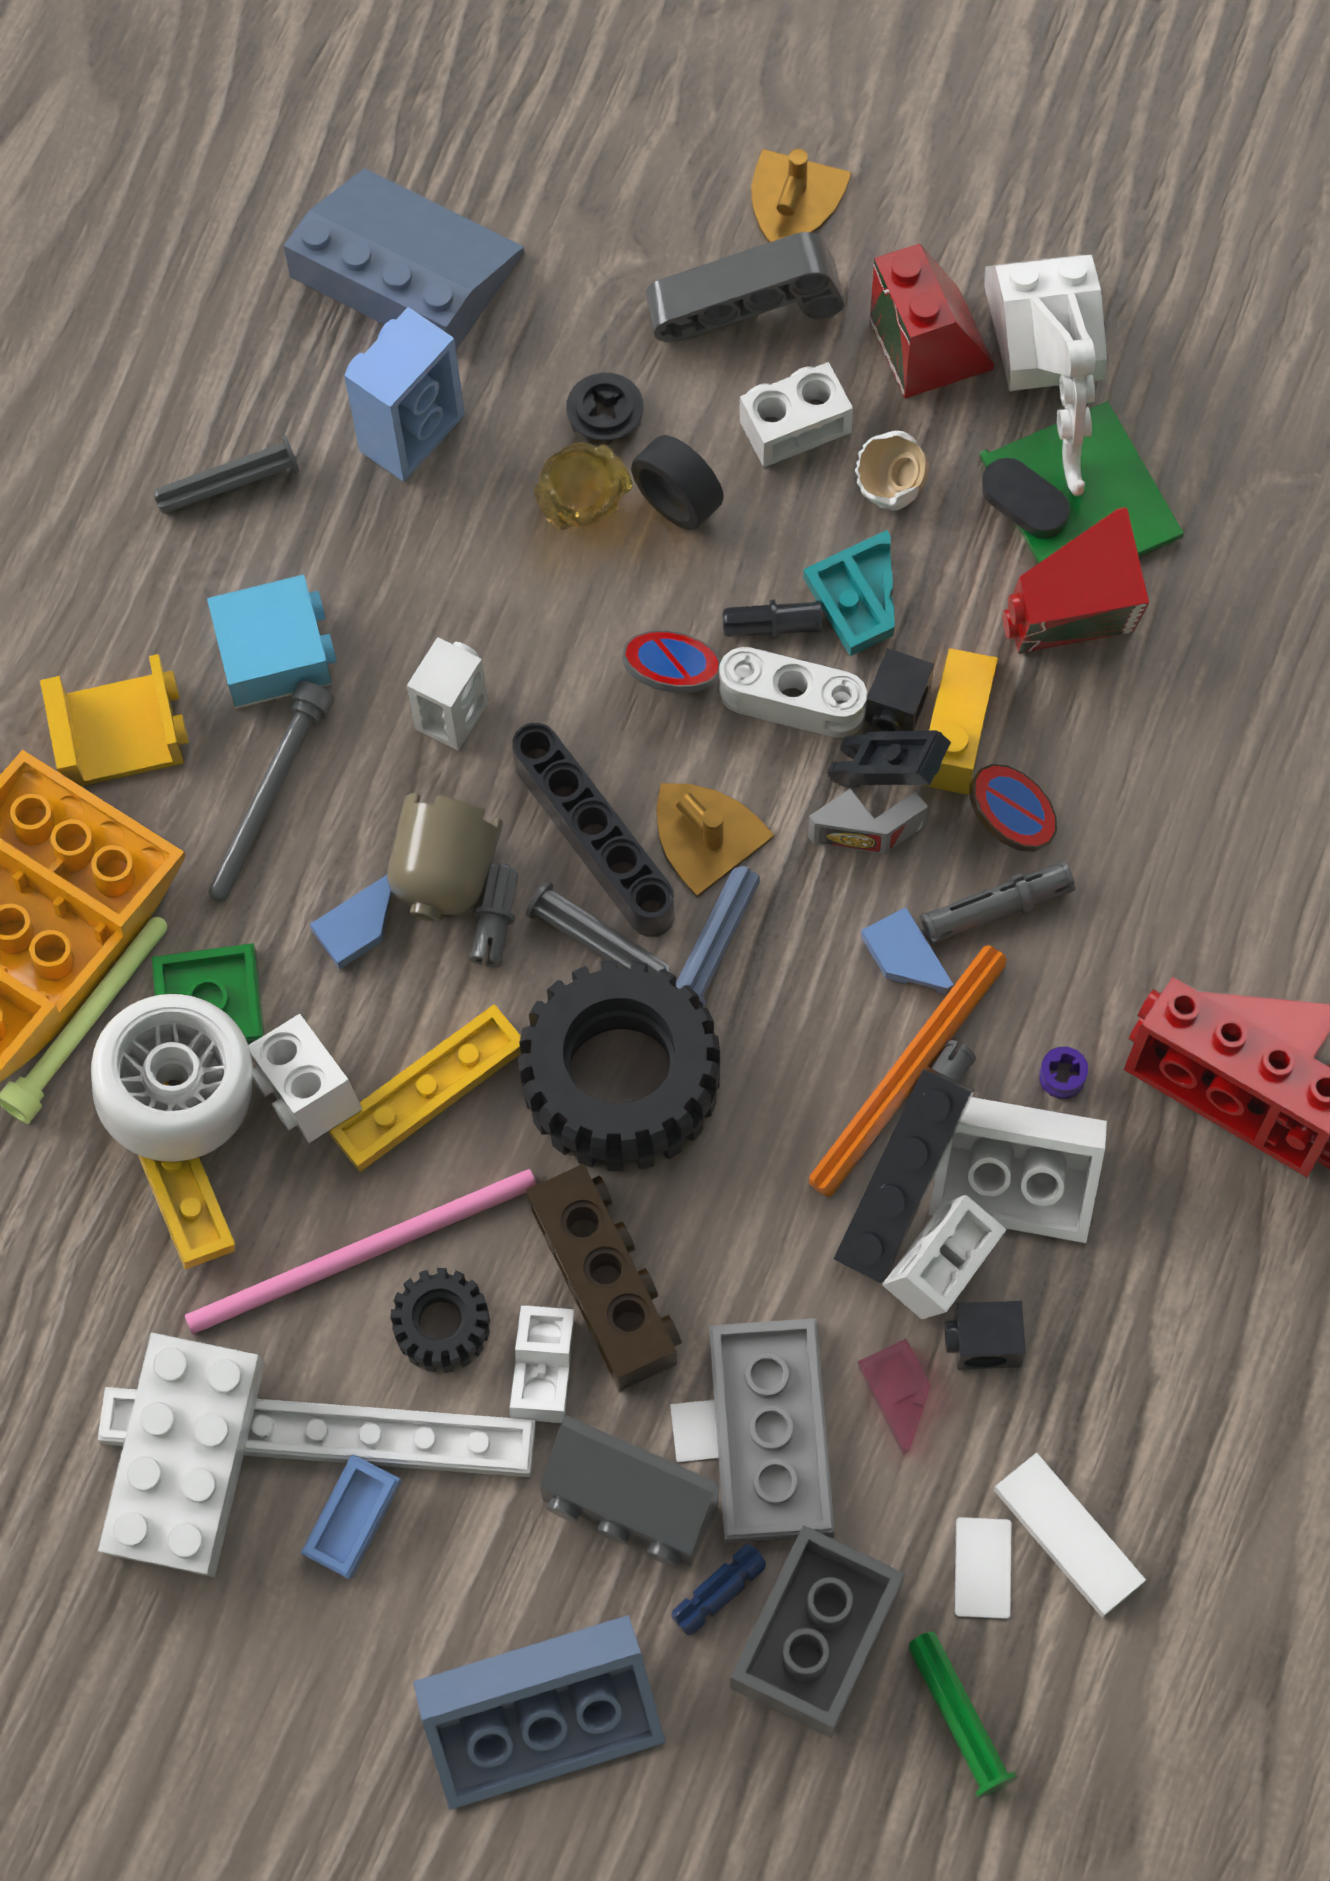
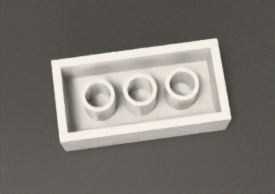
[98,1333,265,1578]

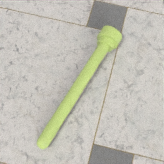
[0,917,167,1124]

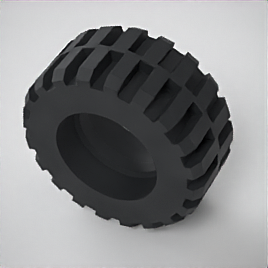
[518,960,720,1172]

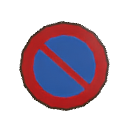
[969,764,1057,852]

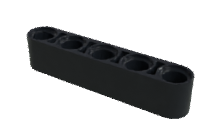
[512,723,675,937]

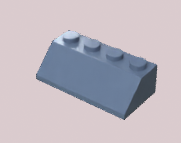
[413,1615,666,1810]

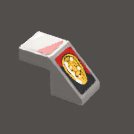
[808,789,928,854]

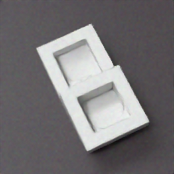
[510,1305,574,1423]

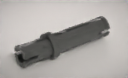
[920,860,1076,945]

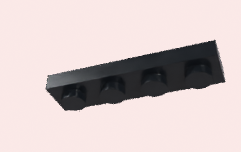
[834,1066,975,1283]

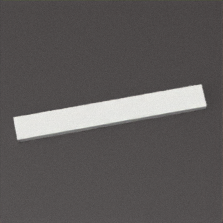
[97,1387,536,1478]

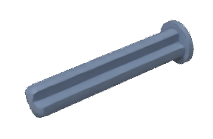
[676,866,760,1008]

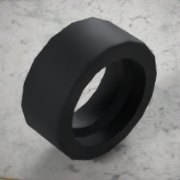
[631,435,724,530]

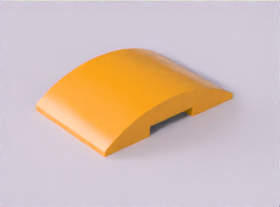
[0,749,185,1082]

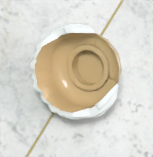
[855,431,929,510]

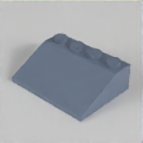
[283,168,524,350]

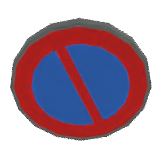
[622,631,721,694]

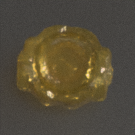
[533,442,633,530]

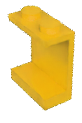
[40,654,189,786]

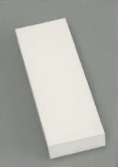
[994,1452,1146,1618]

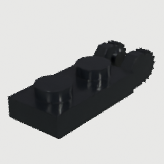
[827,730,951,788]

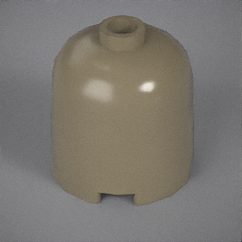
[387,793,503,922]

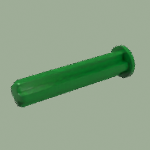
[909,1631,1018,1799]

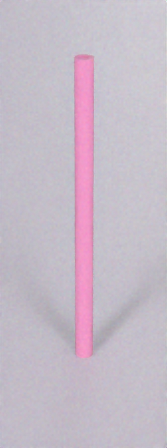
[185,1168,537,1334]

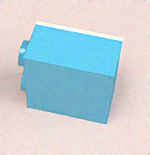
[207,574,337,709]

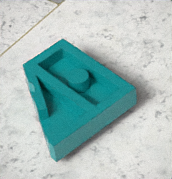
[803,530,895,656]

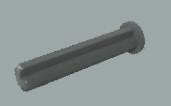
[154,435,300,513]
[526,881,670,976]

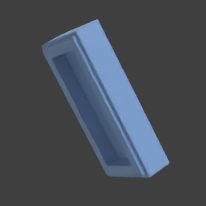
[301,1454,403,1579]

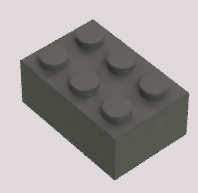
[730,1525,905,1738]

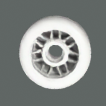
[91,994,253,1162]

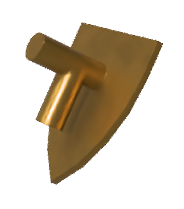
[751,149,852,242]
[656,783,775,897]

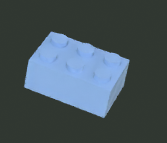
[344,307,465,482]

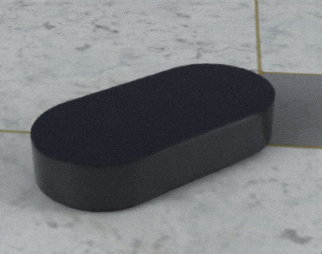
[982,458,1069,538]

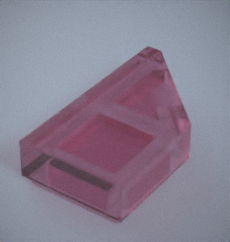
[857,1339,931,1454]

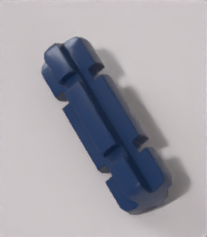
[671,1544,766,1636]

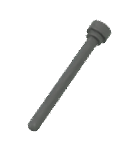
[209,681,335,901]

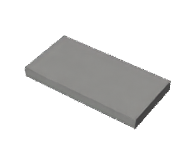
[709,1318,835,1543]

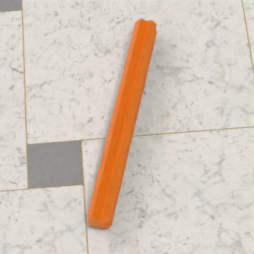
[809,945,1007,1197]

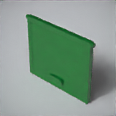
[979,401,1184,563]

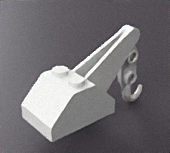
[984,255,1107,496]

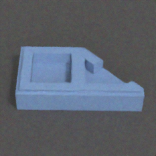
[310,875,393,970]
[860,907,954,995]

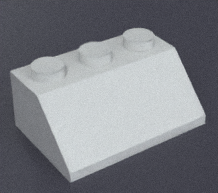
[928,1097,1107,1243]

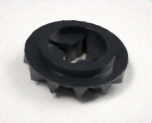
[566,372,644,446]

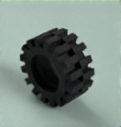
[390,1268,490,1373]

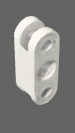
[719,647,867,738]

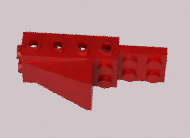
[1123,977,1330,1178]

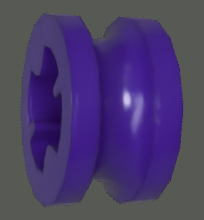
[1039,1047,1088,1099]

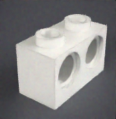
[740,362,853,468]
[407,637,488,751]
[248,1014,362,1143]
[882,1195,1006,1319]

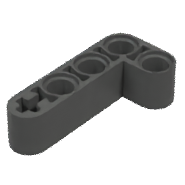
[646,232,845,342]

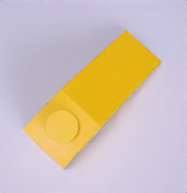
[922,648,998,795]

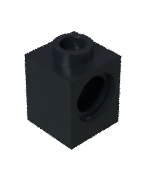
[865,648,935,732]
[945,1301,1026,1370]

